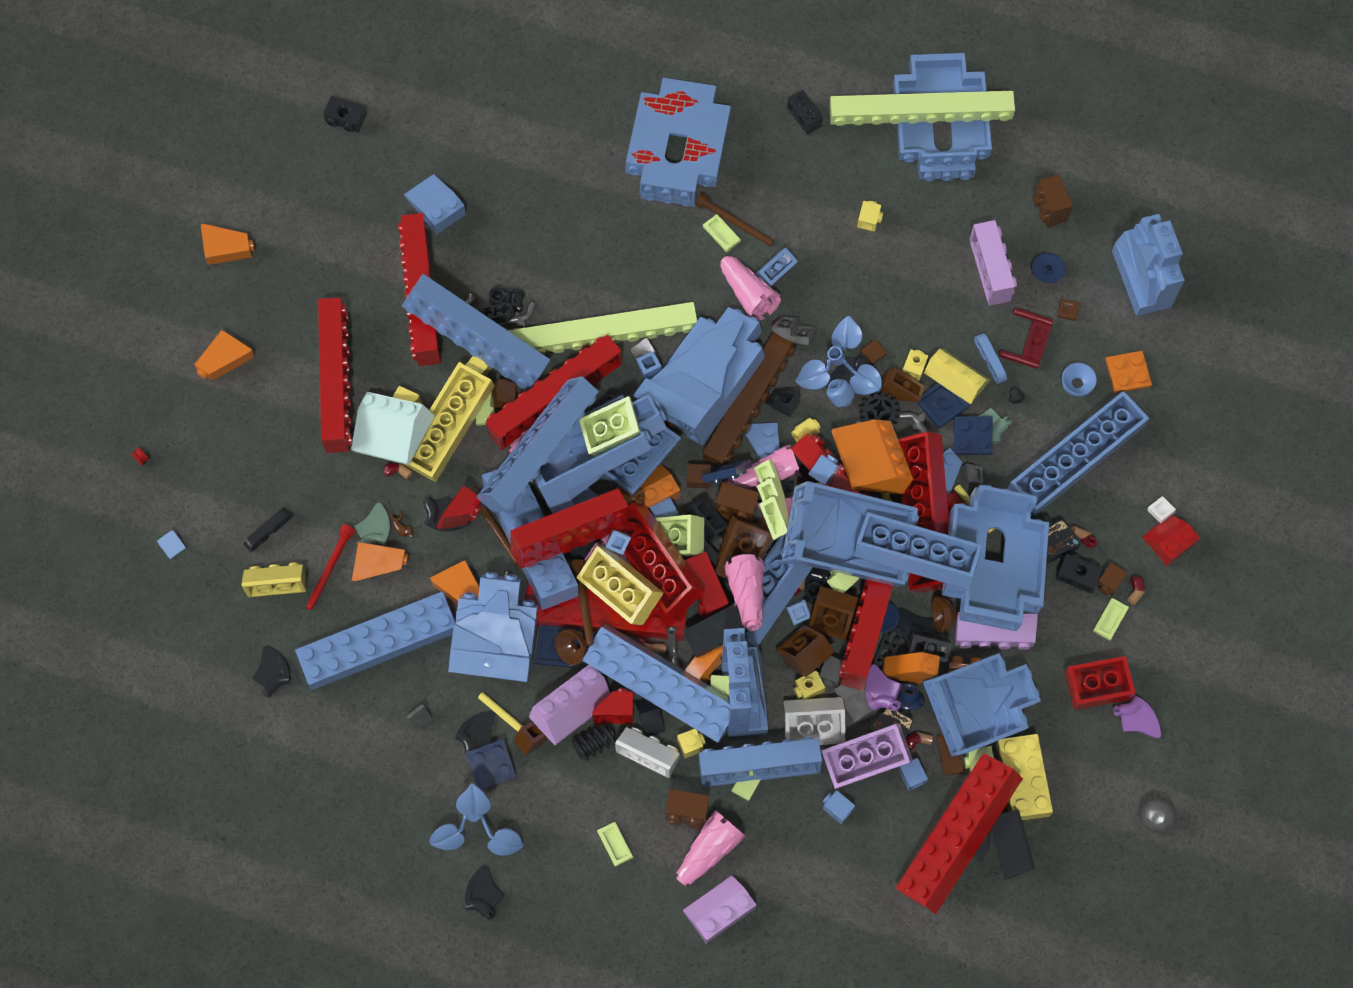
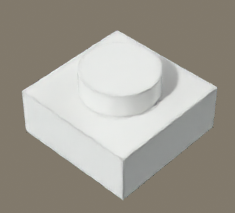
[1148,496,1176,524]

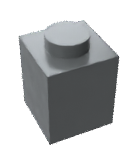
[819,656,843,688]

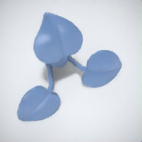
[795,316,882,395]
[429,783,524,856]

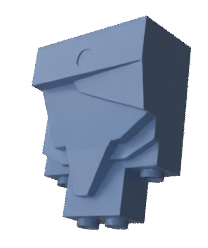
[1112,214,1185,316]
[448,572,539,682]
[923,653,1041,757]

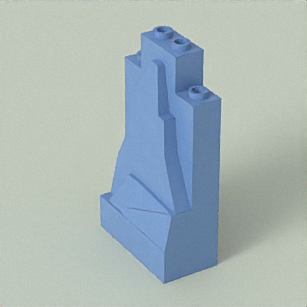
[633,307,765,446]
[535,394,667,514]
[781,482,919,587]
[721,628,768,737]

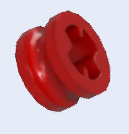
[131,447,149,466]

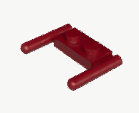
[999,308,1054,369]

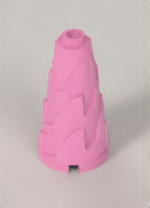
[720,256,781,321]
[726,445,802,491]
[725,554,765,631]
[676,810,746,886]

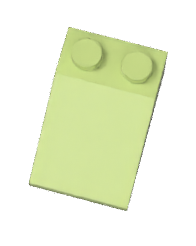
[579,396,640,457]
[655,515,704,557]

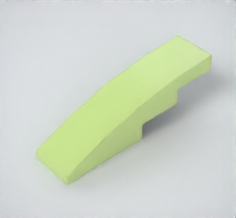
[754,460,789,540]

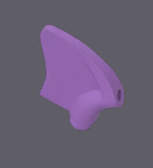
[865,664,902,711]
[1113,696,1161,738]

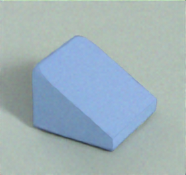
[157,530,186,559]
[605,530,631,555]
[785,598,811,625]

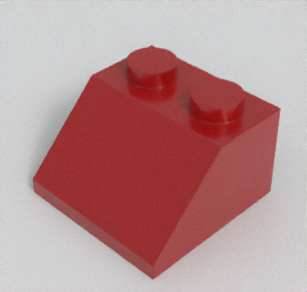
[437,486,482,529]
[1142,515,1200,566]
[592,689,633,724]

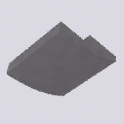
[772,316,817,345]
[834,684,880,722]

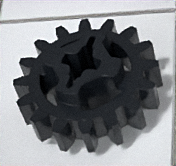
[859,391,900,424]

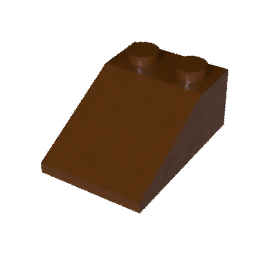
[714,515,772,579]

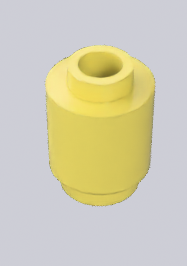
[791,418,821,442]

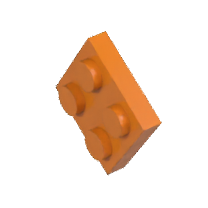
[1105,351,1152,394]

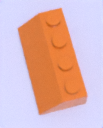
[612,465,680,509]

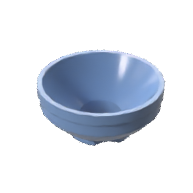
[1062,363,1096,397]

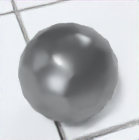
[1141,798,1177,834]

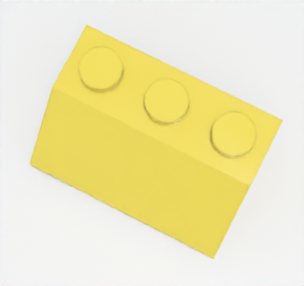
[924,348,990,404]
[242,563,306,597]

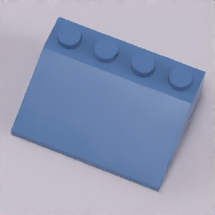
[600,427,681,495]

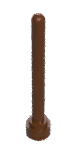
[695,192,774,246]
[468,485,518,565]
[569,559,594,646]

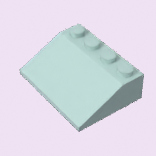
[351,392,434,465]

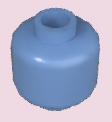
[827,379,855,407]

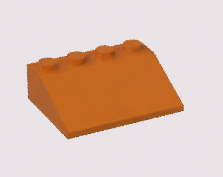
[831,419,913,494]

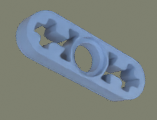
[974,333,1007,384]

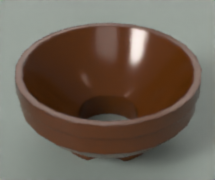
[931,597,956,632]
[555,629,587,665]

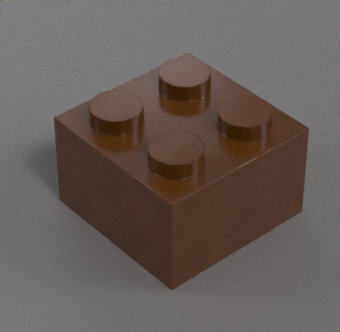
[1032,174,1073,227]
[715,482,759,523]
[809,586,858,641]
[776,625,834,677]
[665,789,709,829]

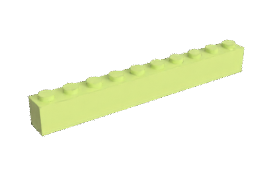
[829,91,1015,126]
[508,302,697,355]

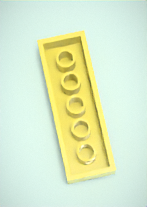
[404,362,494,482]

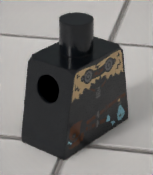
[1040,515,1082,564]
[868,708,913,739]

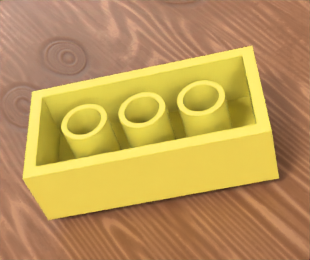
[577,546,663,625]
[996,734,1053,820]

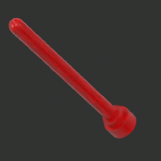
[306,524,356,610]

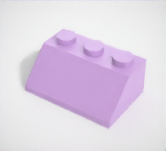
[683,875,756,944]

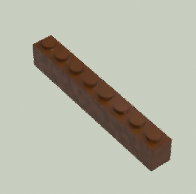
[702,332,796,467]

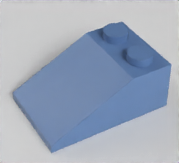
[404,174,466,235]

